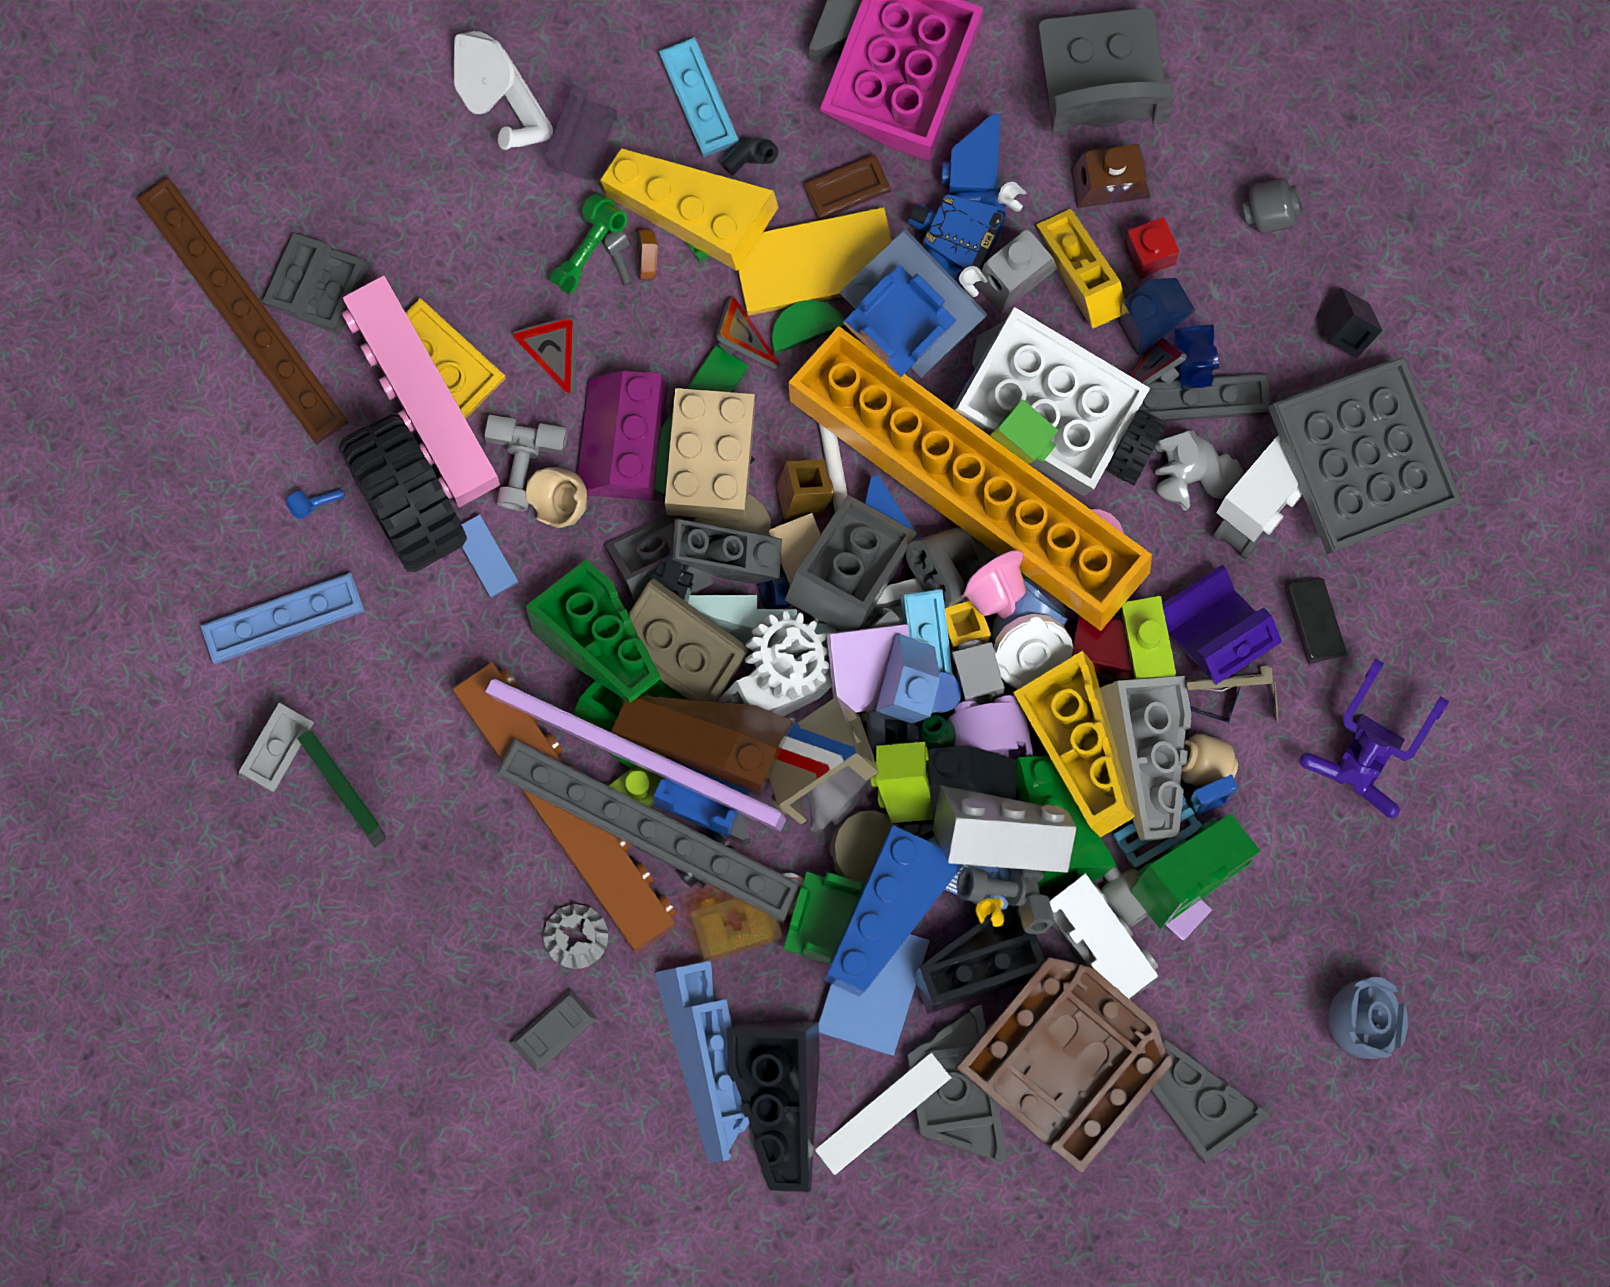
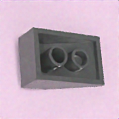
[785,495,917,632]

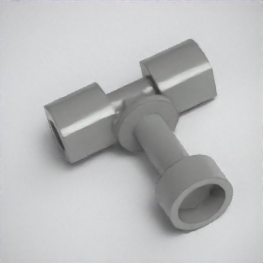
[485,415,568,511]

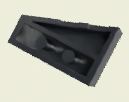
[914,905,1044,1014]

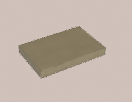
[629,579,750,702]

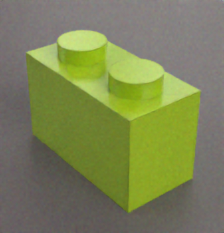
[870,742,933,823]

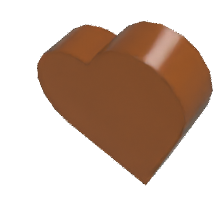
[638,229,658,280]

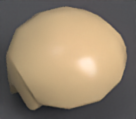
[525,467,587,528]

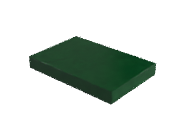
[297,730,386,848]

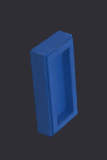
[1188,774,1238,817]

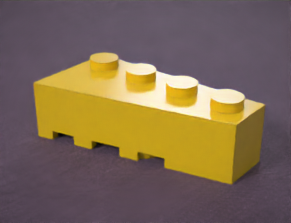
[600,148,779,271]
[1013,651,1135,837]

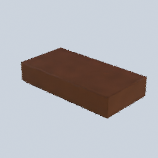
[804,154,891,221]

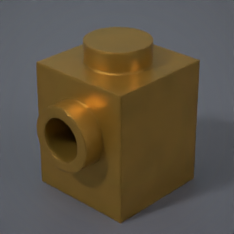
[777,459,833,520]

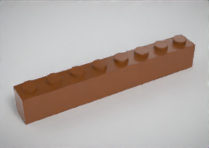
[453,662,677,955]

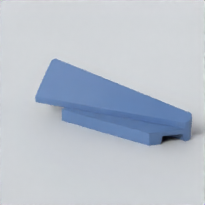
[655,961,749,1163]

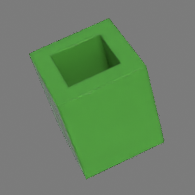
[989,399,1059,464]

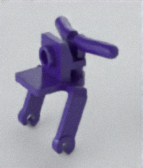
[1299,658,1449,818]

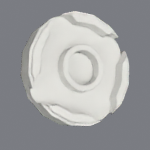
[994,614,1073,689]

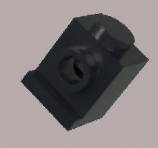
[859,710,919,757]

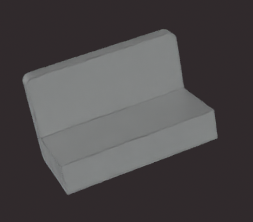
[239,703,314,794]

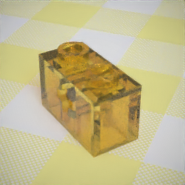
[690,897,782,962]

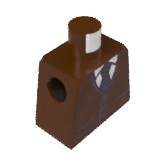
[1071,144,1151,208]

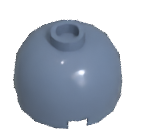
[1328,977,1408,1059]

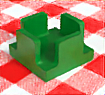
[783,872,864,964]

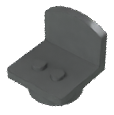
[1038,8,1174,136]

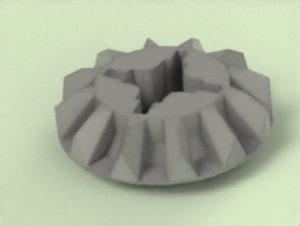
[543,903,608,969]

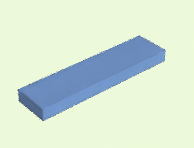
[200,573,365,664]

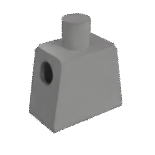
[975,229,1057,314]

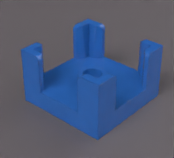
[654,760,749,838]

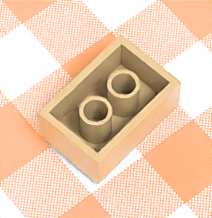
[665,388,755,521]

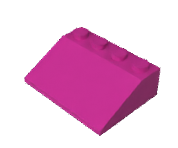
[820,0,984,162]

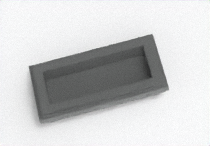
[510,989,597,1073]

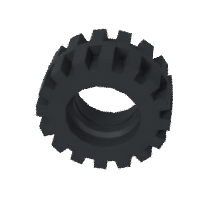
[1106,409,1167,485]

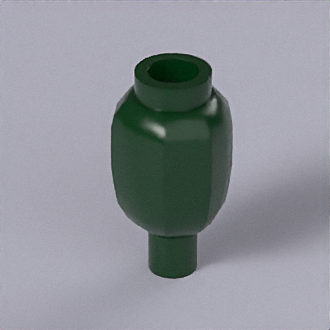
[919,715,956,753]

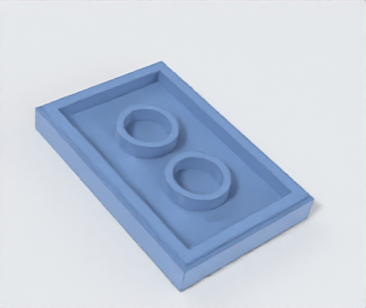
[819,934,930,1057]

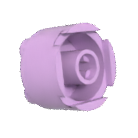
[947,696,1033,759]

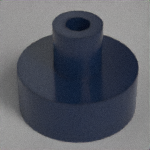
[759,569,790,609]

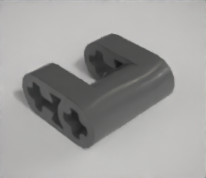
[906,526,998,609]

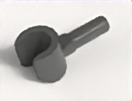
[604,231,633,286]

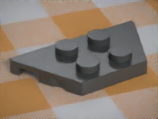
[907,1005,1008,1162]

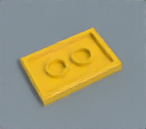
[376,298,506,419]

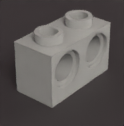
[951,640,1004,705]

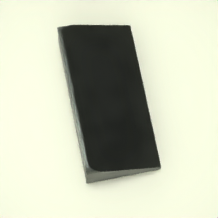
[1285,578,1347,665]

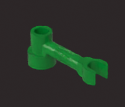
[550,194,628,295]

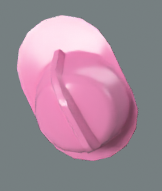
[961,550,1026,619]

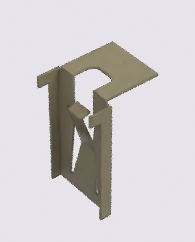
[1186,666,1279,722]

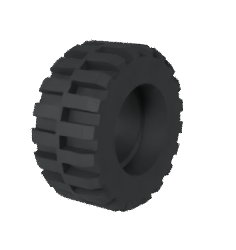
[338,413,467,572]

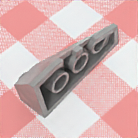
[1100,676,1192,841]

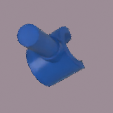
[286,489,344,519]

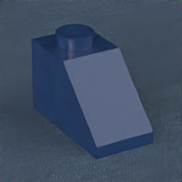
[1119,278,1196,355]

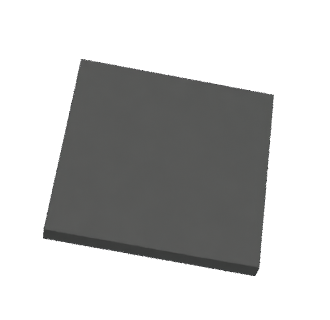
[1268,356,1463,555]

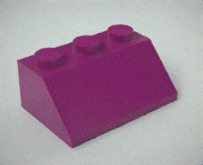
[578,371,667,501]

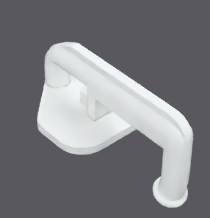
[454,31,553,150]

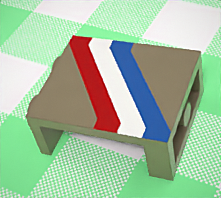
[768,696,879,824]

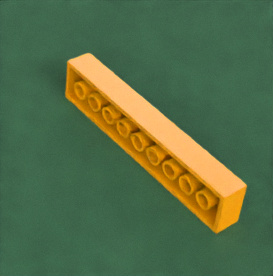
[788,326,1152,631]

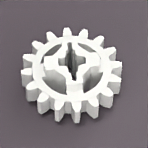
[745,611,830,700]

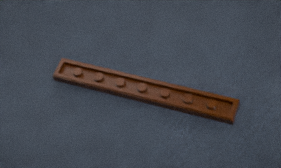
[136,176,348,445]

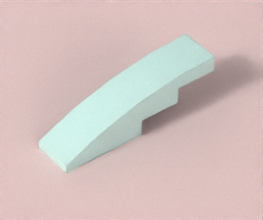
[688,595,837,648]

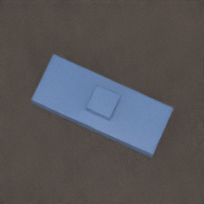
[462,515,519,598]

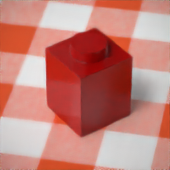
[1125,217,1180,279]

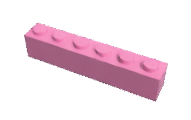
[341,275,500,508]

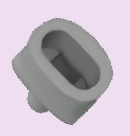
[1101,866,1149,928]

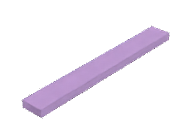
[486,679,786,832]

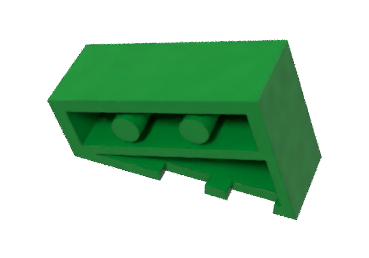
[1016,756,1117,887]
[1130,813,1261,929]

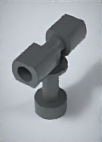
[957,867,1055,934]

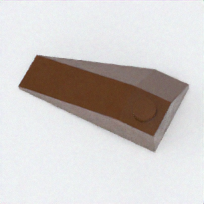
[611,696,793,796]

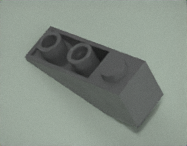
[672,519,782,584]

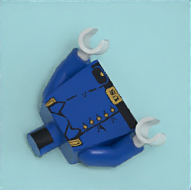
[908,182,1026,297]

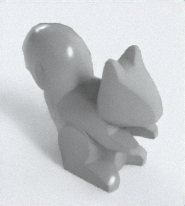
[1155,430,1244,511]

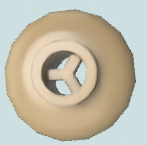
[1181,734,1238,788]

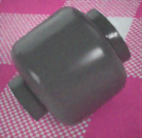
[1243,178,1303,234]

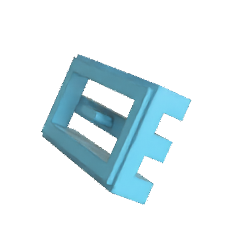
[1113,796,1202,869]

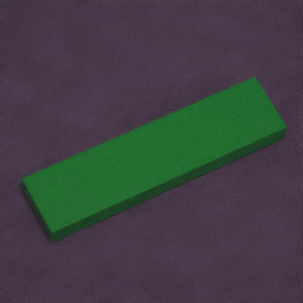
[655,345,749,497]

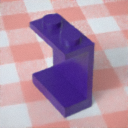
[1162,565,1282,685]

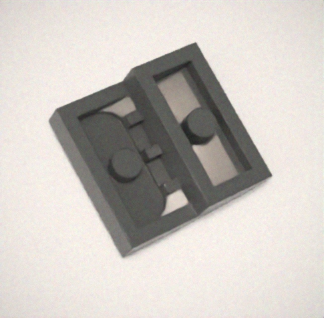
[262,233,371,335]

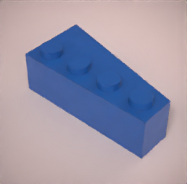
[822,825,964,996]

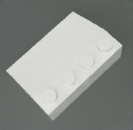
[952,307,1150,496]

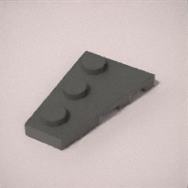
[1150,1040,1271,1164]

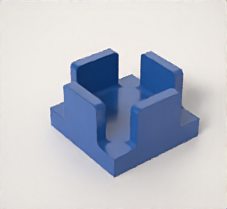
[844,265,956,378]

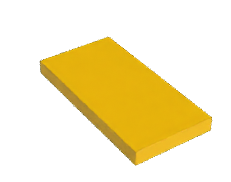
[738,208,892,316]

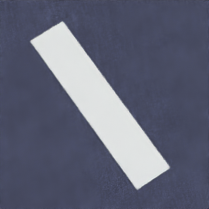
[815,1053,951,1175]

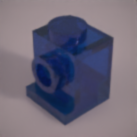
[1174,324,1219,390]

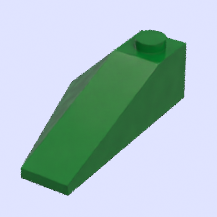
[526,559,661,703]

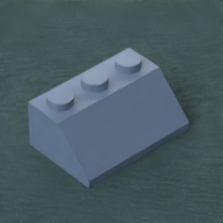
[839,229,988,378]

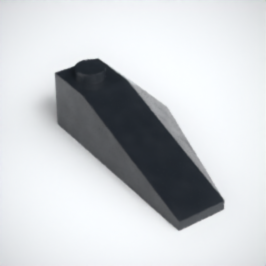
[727,1020,820,1192]

